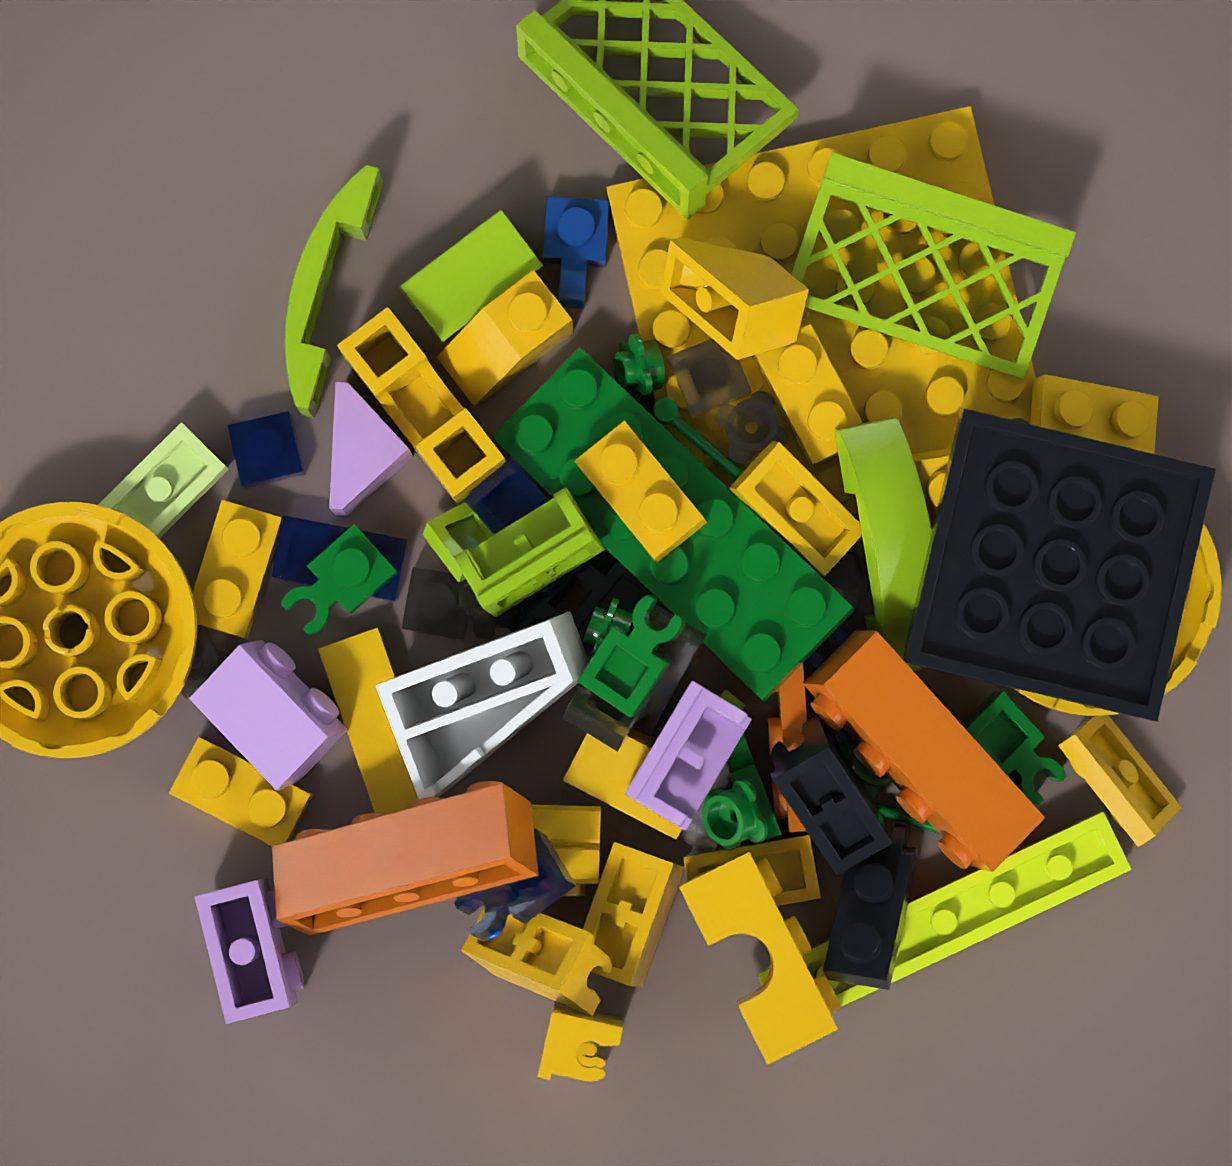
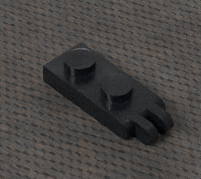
[823,820,917,990]

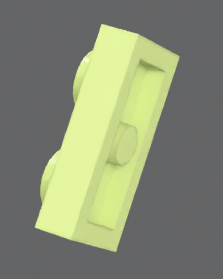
[98,422,229,539]

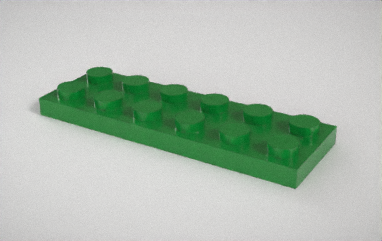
[492,347,854,702]

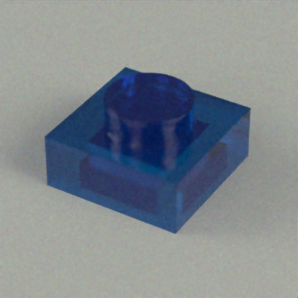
[227,411,305,489]

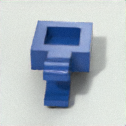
[543,197,609,309]

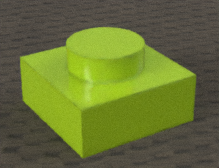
[422,495,503,583]

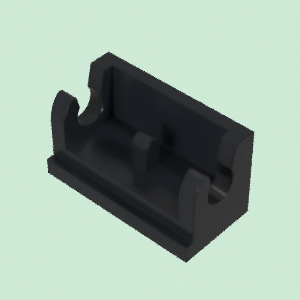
[771,715,892,875]

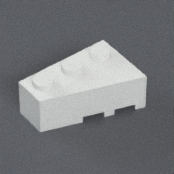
[375,611,589,799]

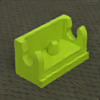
[397,210,543,342]
[454,488,605,617]

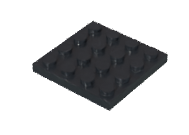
[902,409,1216,722]

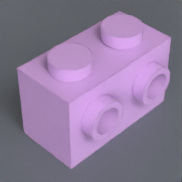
[189,640,348,791]
[194,878,305,1024]

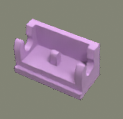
[625,680,752,831]

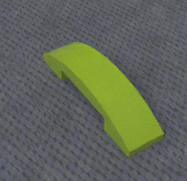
[285,165,384,419]
[835,417,932,671]

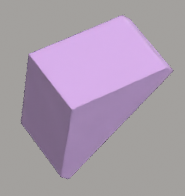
[329,382,413,516]

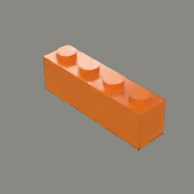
[803,630,1045,872]
[272,781,539,936]

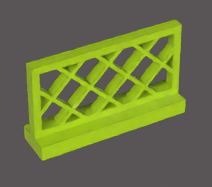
[516,0,799,220]
[791,152,1077,379]

